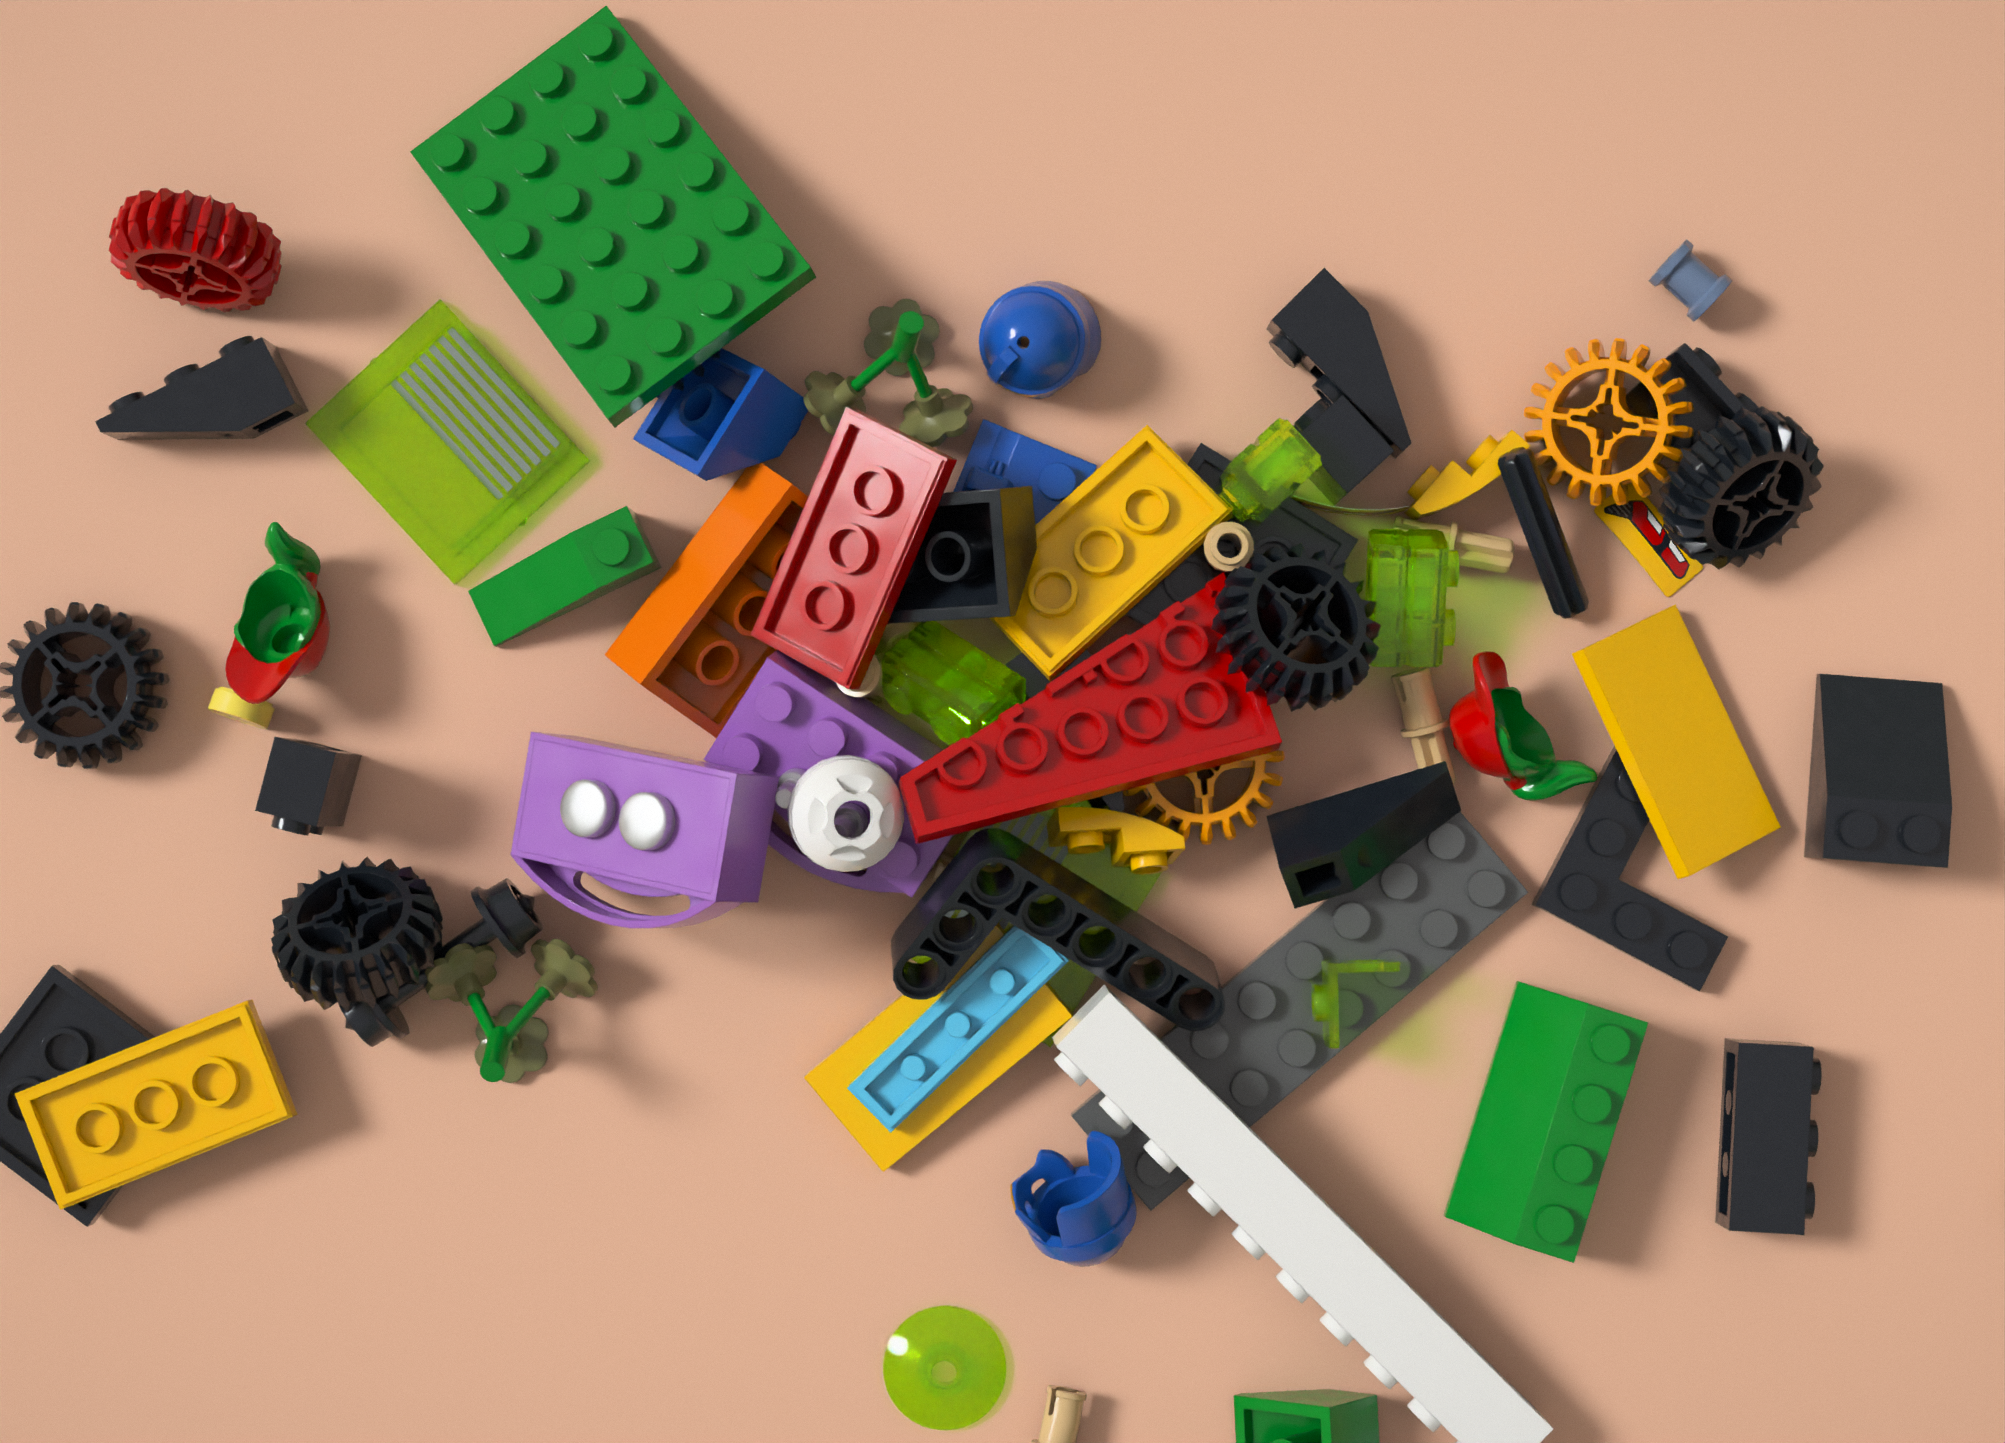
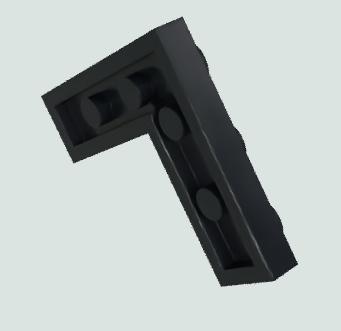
[1532,745,1728,991]

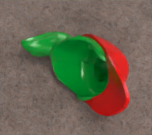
[225,522,330,704]
[1449,651,1597,800]

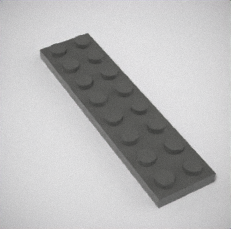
[1071,812,1528,1211]

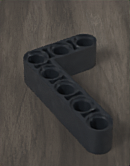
[891,828,1225,1031]

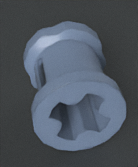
[1648,239,1732,322]

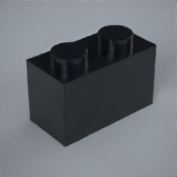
[1285,395,1394,506]
[255,737,362,836]

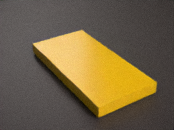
[989,425,1233,682]
[1572,604,1781,879]
[804,923,1074,1172]
[15,999,298,1210]

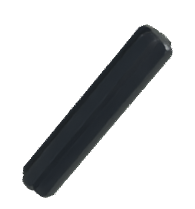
[1498,447,1589,619]

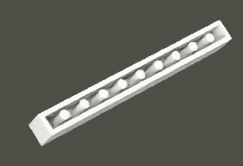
[1052,984,1553,1443]

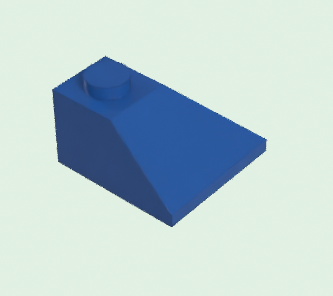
[633,348,808,481]

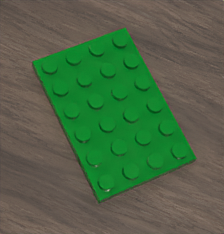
[410,6,816,428]

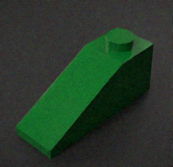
[468,506,661,647]

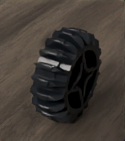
[1657,406,1824,569]
[1211,543,1382,712]
[0,602,170,769]
[271,856,443,1012]

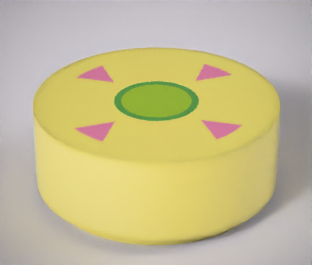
[208,687,275,729]

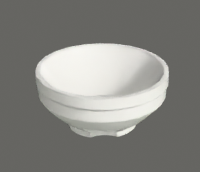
[787,755,904,872]

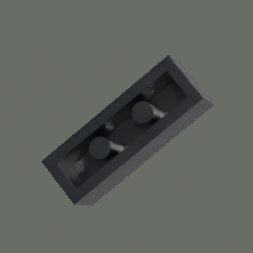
[1715,1038,1822,1235]

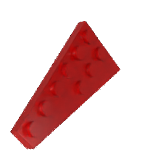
[899,572,1282,844]

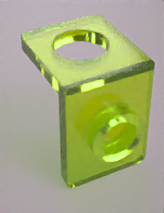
[1311,959,1400,1049]

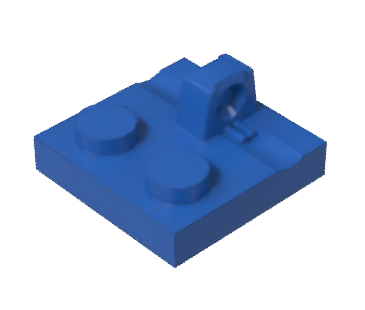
[953,419,1097,525]

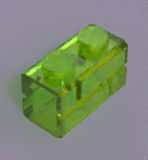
[1218,418,1322,522]
[1365,529,1459,667]
[882,621,1026,745]

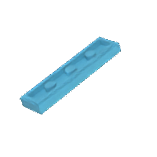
[847,925,1069,1133]

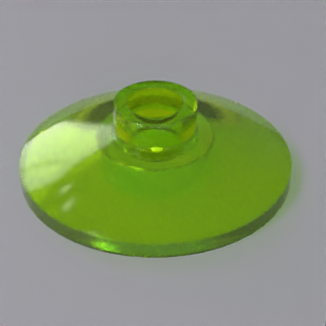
[883,1305,1006,1430]

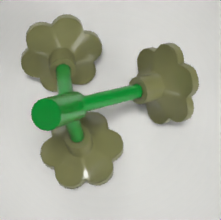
[803,299,973,447]
[425,939,598,1083]

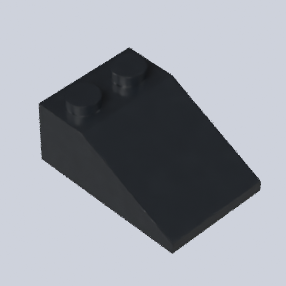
[1804,674,1952,868]

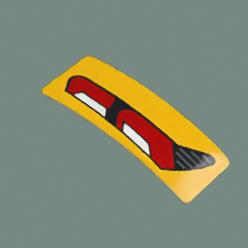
[1594,483,1703,597]
[1291,496,1409,516]

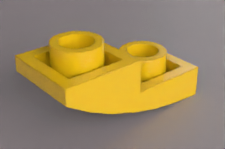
[1404,430,1531,520]
[1046,807,1185,875]

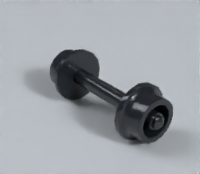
[338,878,543,1047]

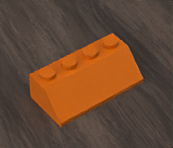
[605,463,808,738]

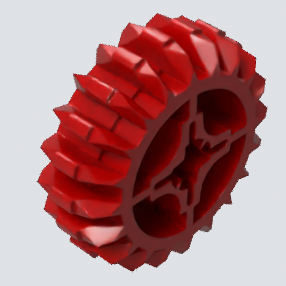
[108,188,282,313]

